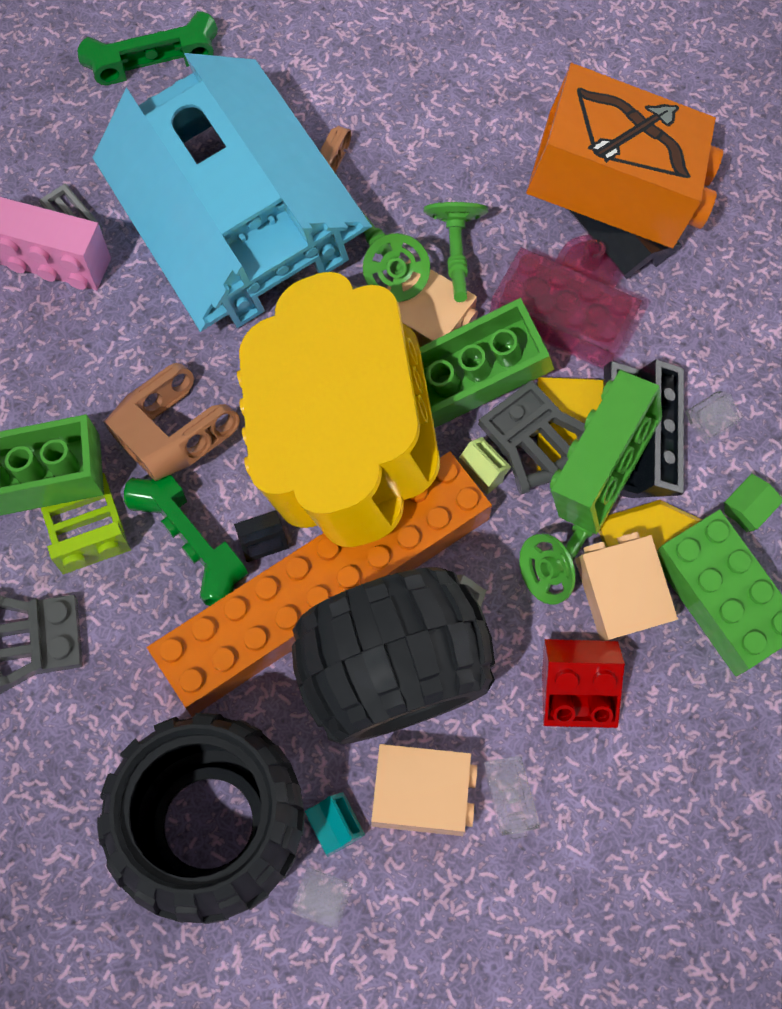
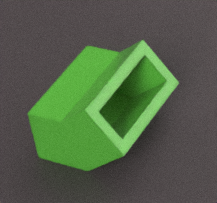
[724,473,782,532]

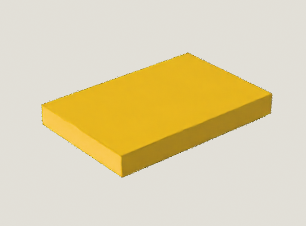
[537,377,603,472]

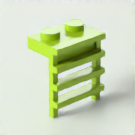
[41,473,131,575]

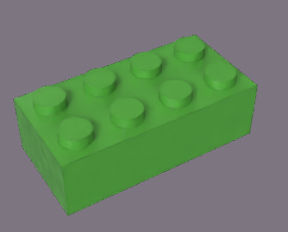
[420,298,555,428]
[550,370,662,535]
[0,414,104,516]
[657,509,782,677]

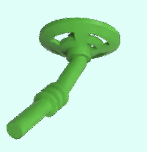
[423,202,488,302]
[363,213,430,302]
[519,524,593,605]

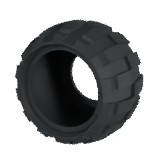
[292,567,495,744]
[97,713,305,924]

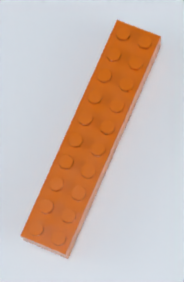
[146,451,492,717]

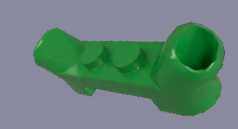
[77,11,218,86]
[124,475,249,606]

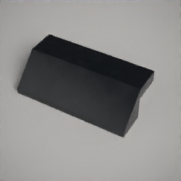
[567,209,682,279]
[603,359,684,498]

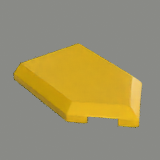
[599,500,702,551]

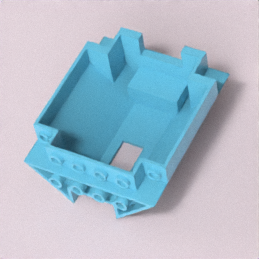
[92,53,372,332]

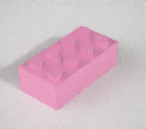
[0,197,111,290]

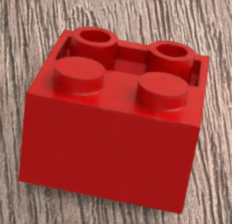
[542,639,625,728]

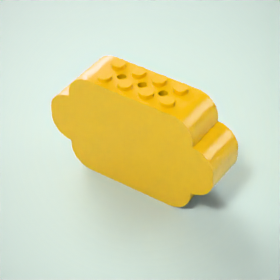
[237,272,440,547]

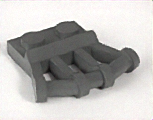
[478,380,585,495]
[0,594,83,694]

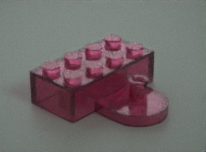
[490,235,642,370]

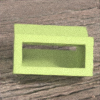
[459,437,511,495]

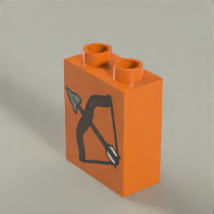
[526,62,724,248]

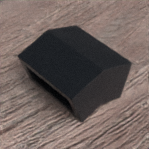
[234,510,289,562]

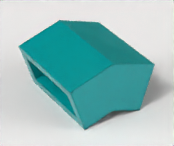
[305,792,365,857]

